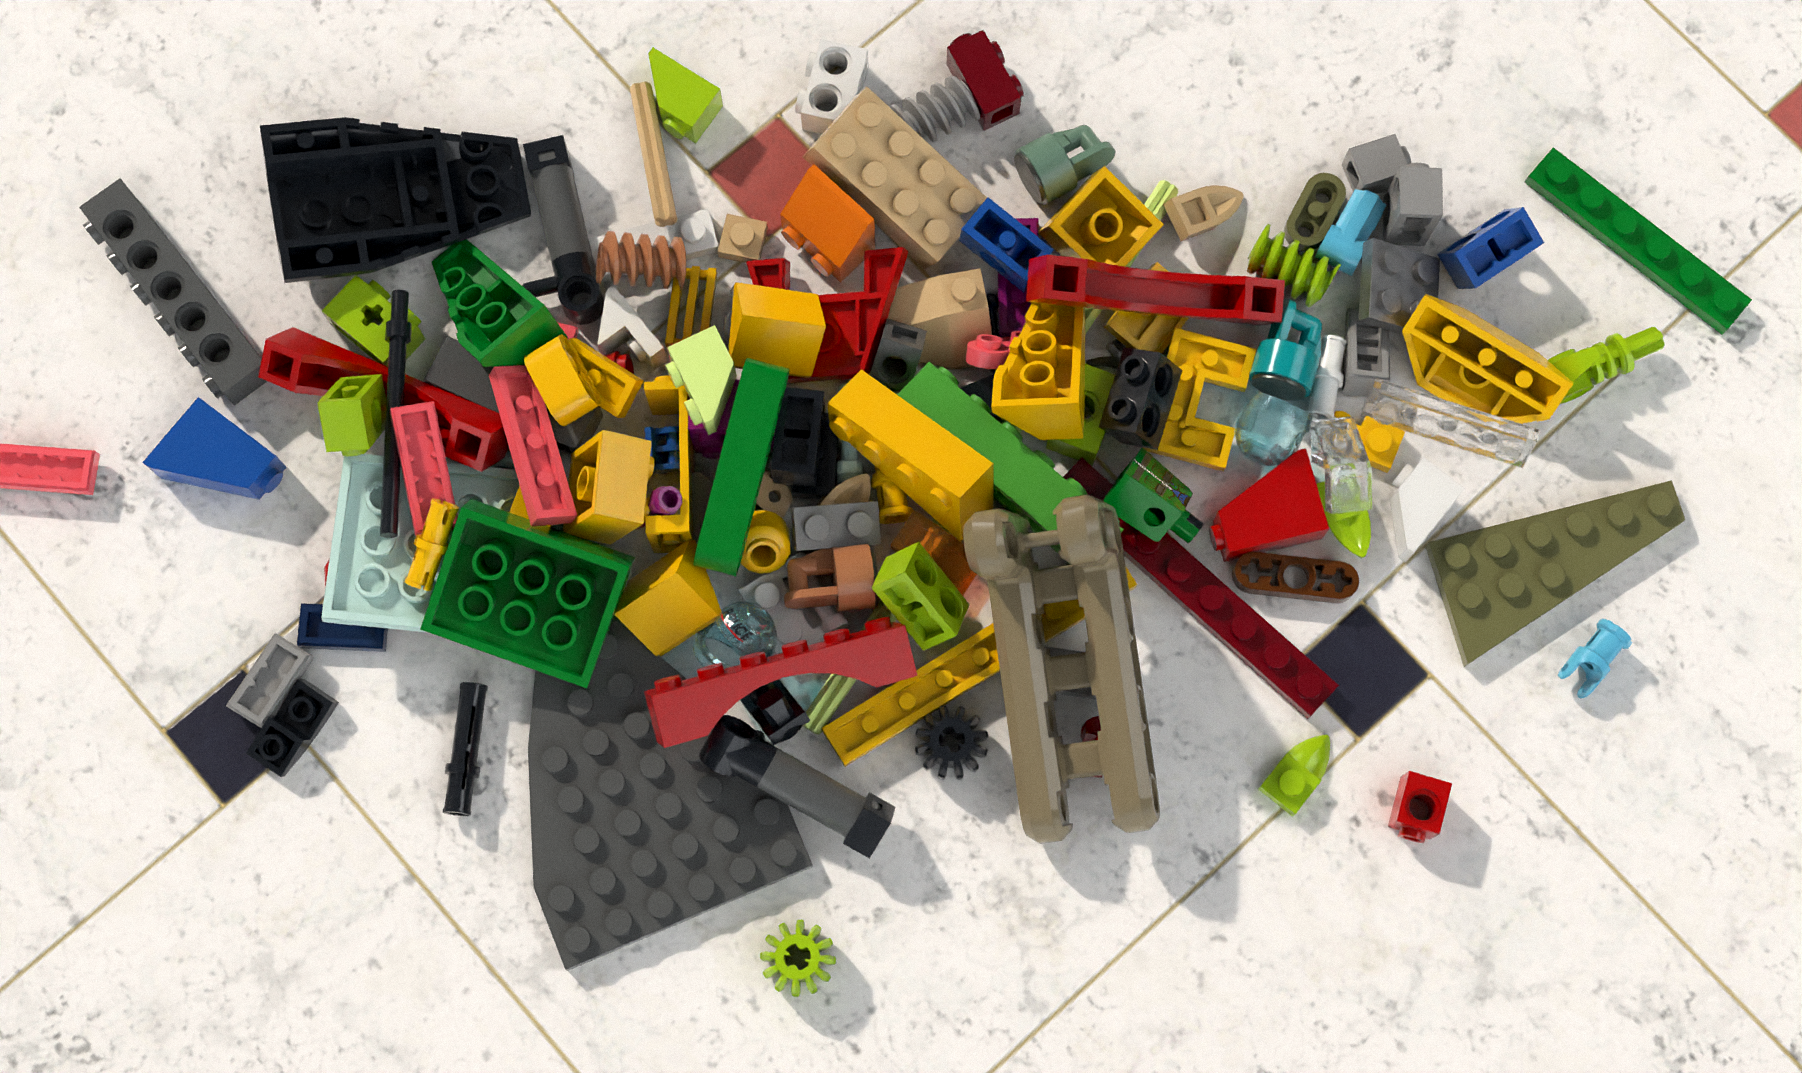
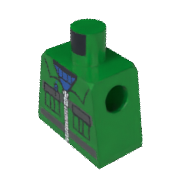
[1103,448,1204,544]

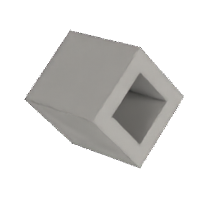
[1342,134,1411,194]

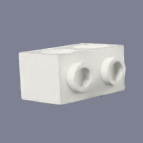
[795,39,869,134]

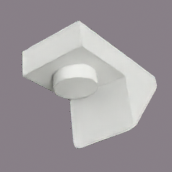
[598,285,668,370]

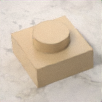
[717,214,768,263]

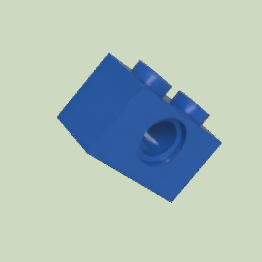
[959,197,1054,293]

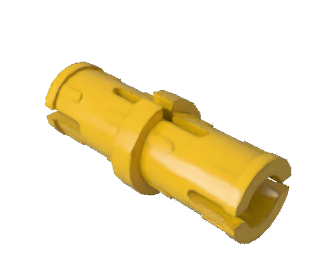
[404,498,459,591]

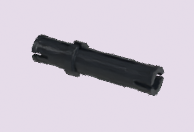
[442,682,488,816]

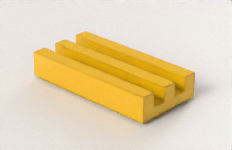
[665,266,718,347]

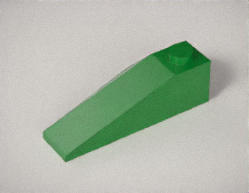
[431,239,568,367]

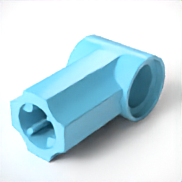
[1315,189,1386,276]

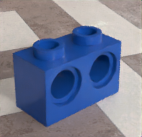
[1437,207,1545,289]

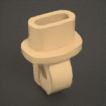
[756,469,792,518]

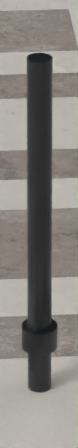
[380,290,412,538]

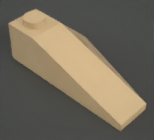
[887,268,992,370]

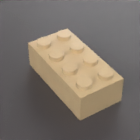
[803,86,987,269]

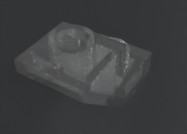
[1310,416,1372,514]

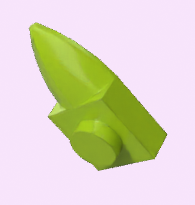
[1317,472,1371,558]
[1258,735,1330,817]

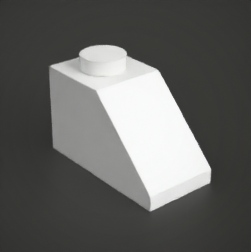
[1390,457,1465,563]

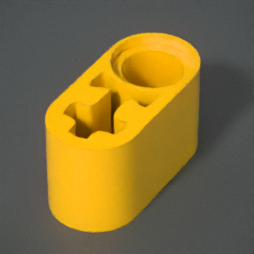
[524,334,602,427]

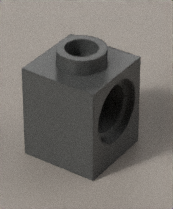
[870,318,927,391]

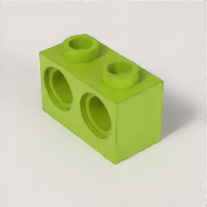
[872,542,970,651]

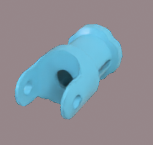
[1558,619,1632,699]

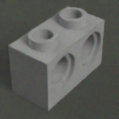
[1383,163,1443,246]

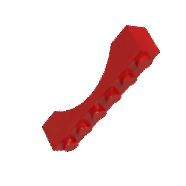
[1026,255,1285,326]
[258,327,508,472]
[644,617,917,748]

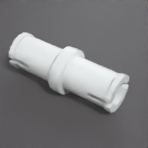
[1306,335,1347,422]

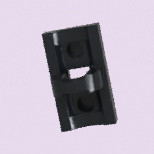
[740,680,810,745]

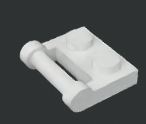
[738,552,849,654]

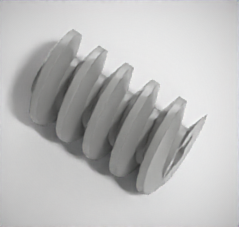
[889,75,980,142]

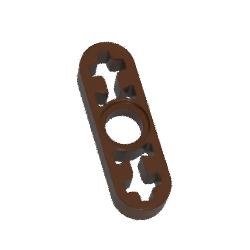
[1232,552,1359,603]

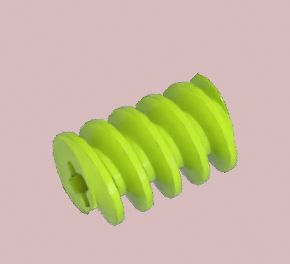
[1247,224,1341,308]

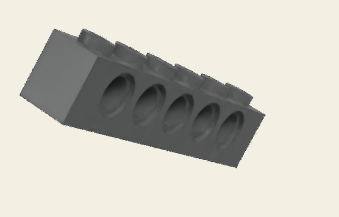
[79,178,267,406]

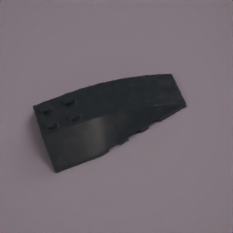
[260,117,531,283]

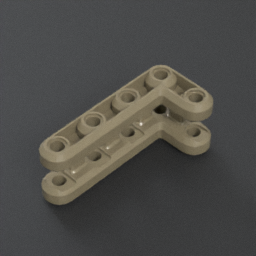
[963,494,1160,844]

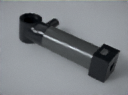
[522,135,604,325]
[699,715,896,859]

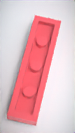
[489,365,577,527]

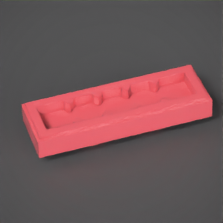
[390,401,458,537]
[0,444,100,495]

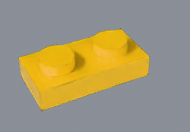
[569,338,644,418]

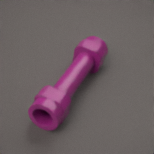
[636,486,682,530]

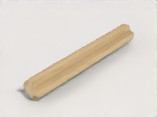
[630,81,677,227]

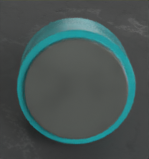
[1249,298,1322,401]

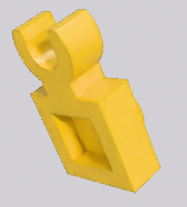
[1323,411,1405,473]

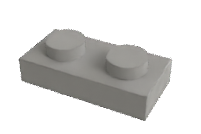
[791,501,881,551]

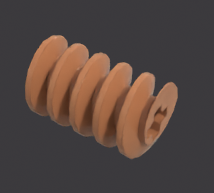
[596,231,687,290]

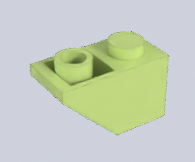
[665,325,737,435]

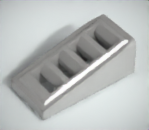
[1342,308,1390,398]

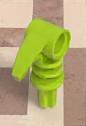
[1548,327,1665,404]

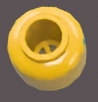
[741,510,791,574]

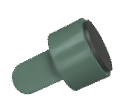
[1014,125,1116,205]

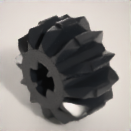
[915,706,988,780]

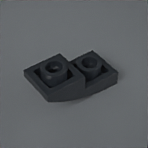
[246,679,339,777]

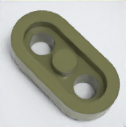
[1284,173,1346,252]

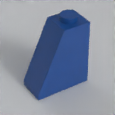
[142,397,287,500]

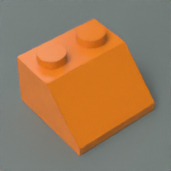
[780,164,875,283]

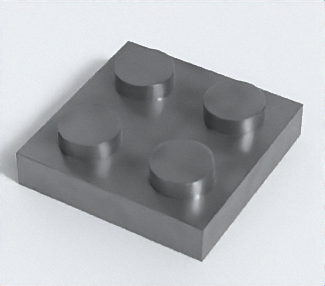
[1358,238,1440,334]

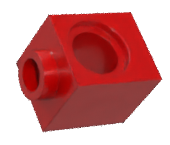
[1388,771,1452,843]

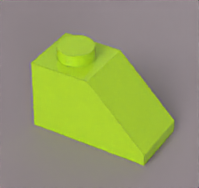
[648,47,723,144]

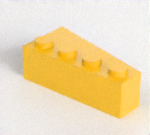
[827,369,994,542]

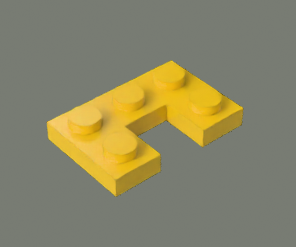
[1142,328,1256,472]

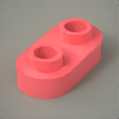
[966,331,1021,369]

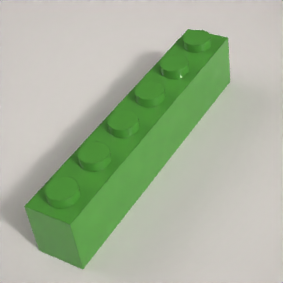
[897,362,1123,565]

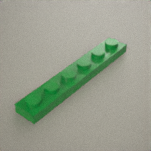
[1525,147,1752,335]

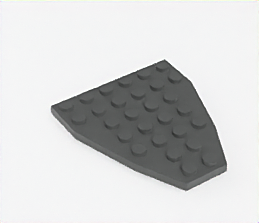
[528,620,813,971]

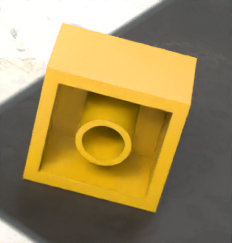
[563,430,654,545]

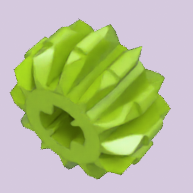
[760,920,836,997]

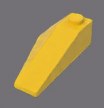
[991,302,1085,440]

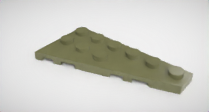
[1425,480,1685,667]

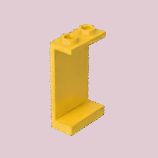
[644,375,695,553]

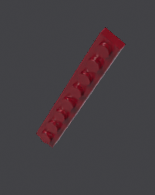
[1063,457,1339,719]

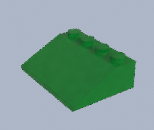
[420,499,636,688]

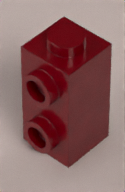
[946,30,1024,131]

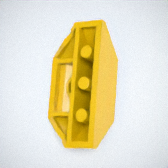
[1402,294,1573,429]

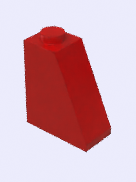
[1209,448,1329,562]

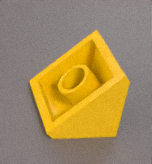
[728,282,826,378]
[614,539,723,657]

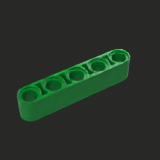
[693,358,790,577]

